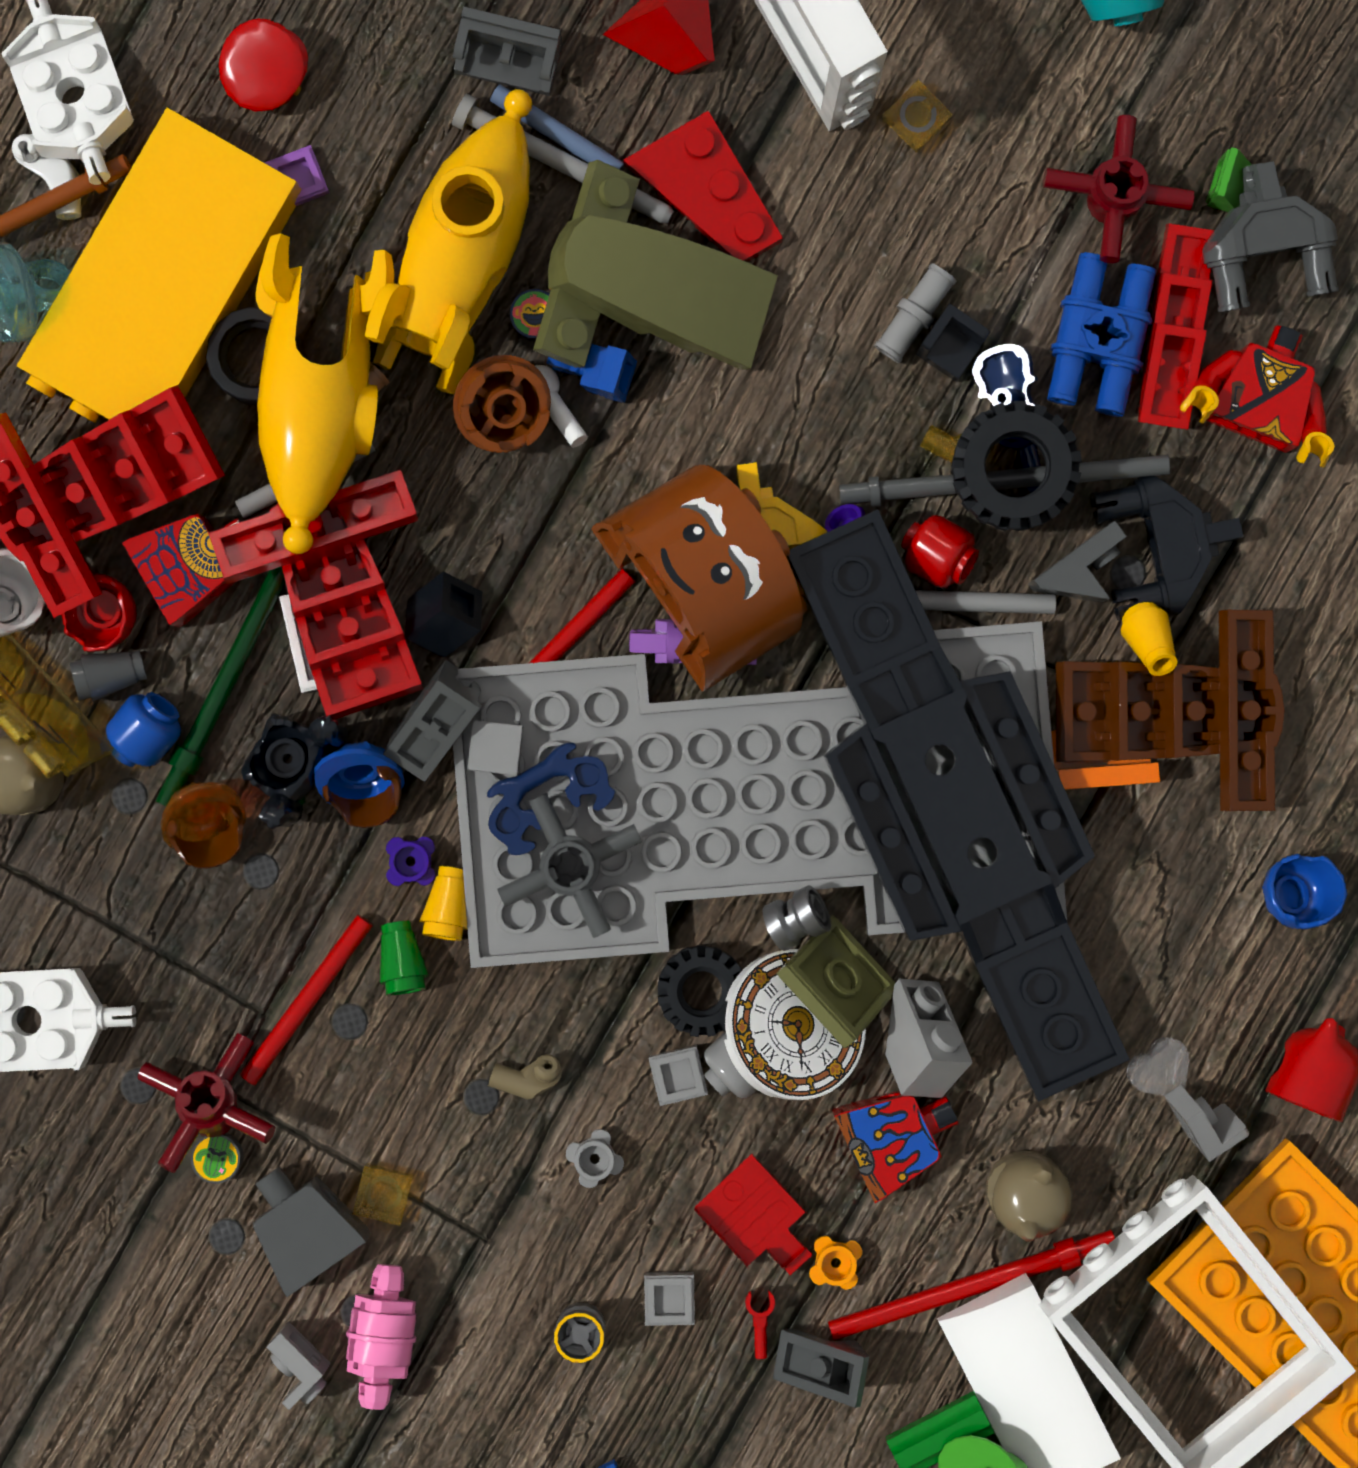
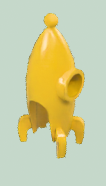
[364,89,533,394]
[256,233,394,554]

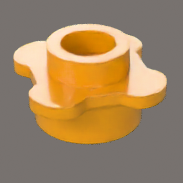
[809,1235,862,1290]

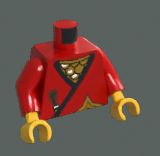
[1180,325,1335,468]

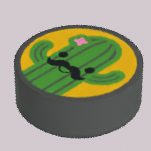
[191,1133,243,1184]

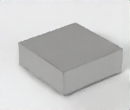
[467,720,524,776]
[648,1044,708,1106]
[644,1272,695,1326]

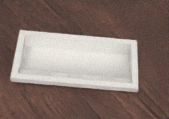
[937,1273,1121,1468]

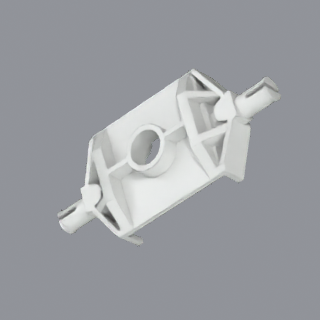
[1,0,134,185]
[0,968,136,1072]

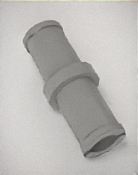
[874,263,957,363]

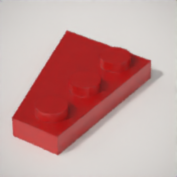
[623,110,783,262]

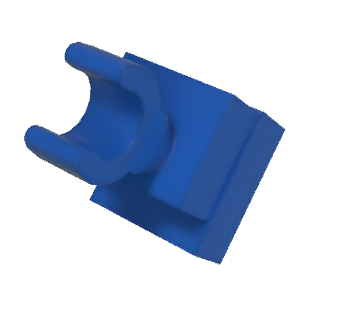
[546,344,637,403]

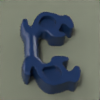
[487,743,616,855]

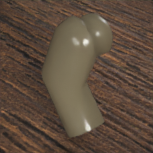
[488,1054,562,1100]

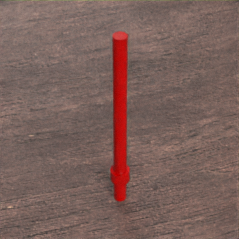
[828,1230,1115,1341]

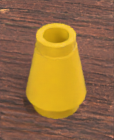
[1121,602,1178,676]
[420,866,468,941]

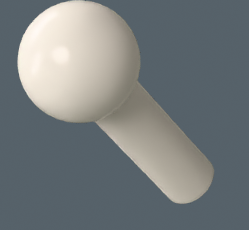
[535,365,588,448]

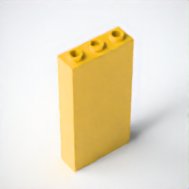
[17,107,302,423]

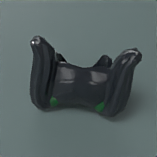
[241,713,348,829]

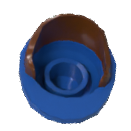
[314,741,405,828]

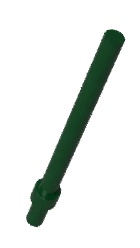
[155,566,286,809]

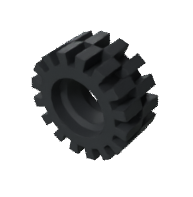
[657,945,742,1037]

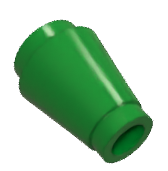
[380,921,429,996]

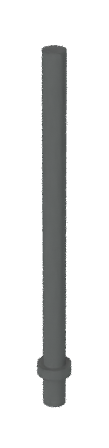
[839,455,1170,507]

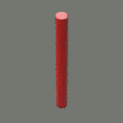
[529,568,635,663]
[240,914,373,1086]

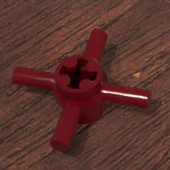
[1043,115,1195,263]
[138,1033,276,1173]

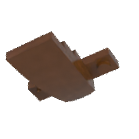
[1056,609,1285,811]

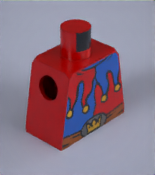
[832,1090,959,1203]

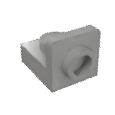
[1164,1085,1249,1162]
[266,1322,331,1410]

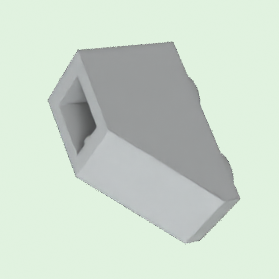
[885,978,973,1098]

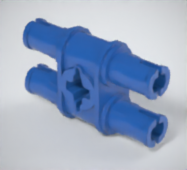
[1047,252,1156,417]

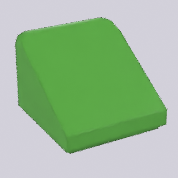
[1206,147,1252,212]

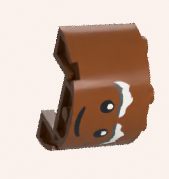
[591,464,807,692]

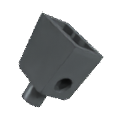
[252,1166,372,1297]

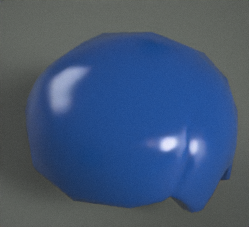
[1262,854,1348,930]

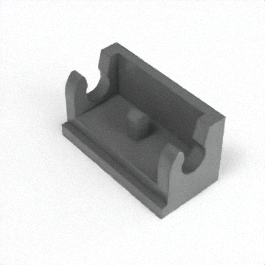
[453,6,563,96]
[383,660,481,782]

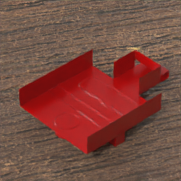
[694,1153,812,1276]

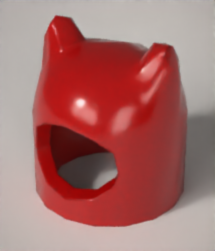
[1265,1018,1358,1123]

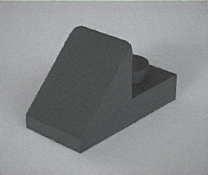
[1028,521,1127,603]
[773,1328,869,1408]

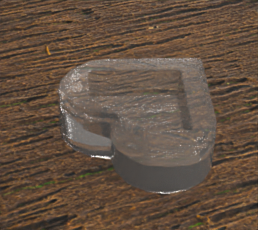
[1127,1037,1189,1095]

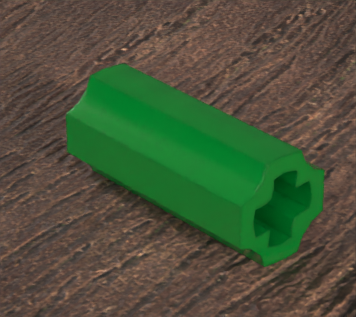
[885,1391,995,1468]

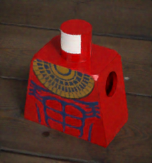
[122,514,241,628]

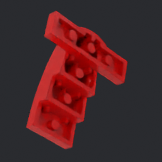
[0,385,225,618]
[208,469,423,720]

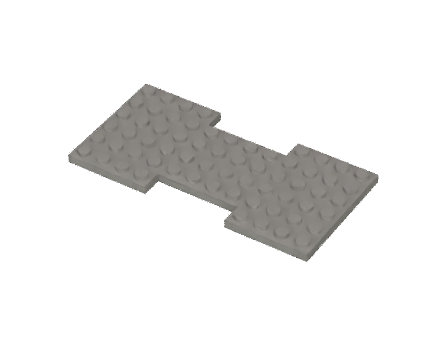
[453,621,1067,968]

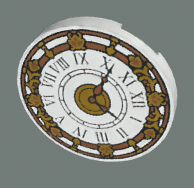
[724,949,866,1100]

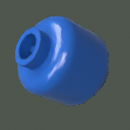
[106,692,181,767]

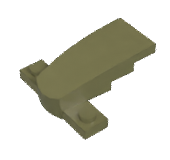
[533,160,778,370]

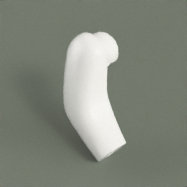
[12,134,82,220]

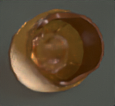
[160,782,247,869]

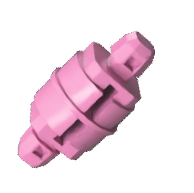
[346,1264,416,1410]

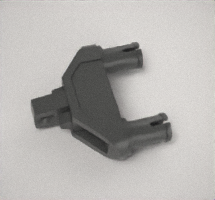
[1202,161,1339,313]

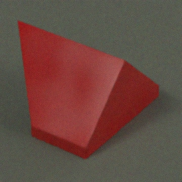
[602,0,715,75]

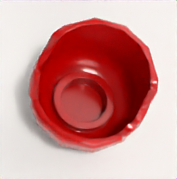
[61,574,137,652]

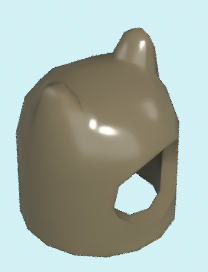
[0,735,64,815]
[986,1150,1073,1242]

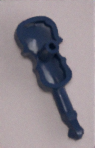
[972,344,1042,493]

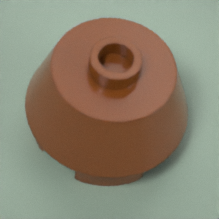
[453,355,551,453]

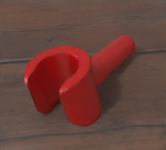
[745,1290,775,1359]

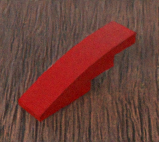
[1138,223,1215,430]

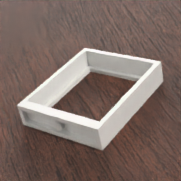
[754,0,888,132]
[1038,1175,1356,1468]

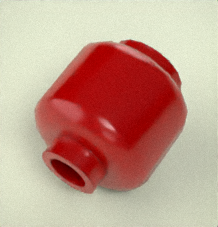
[901,515,979,588]

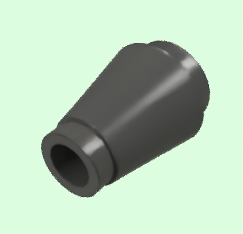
[70,650,147,703]

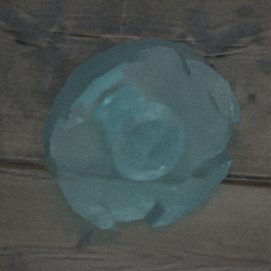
[0,241,70,343]

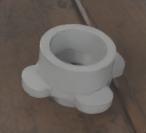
[566,1129,624,1188]

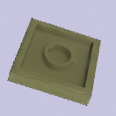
[776,915,895,1048]

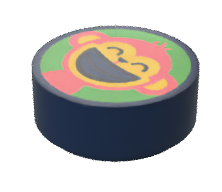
[510,289,549,341]

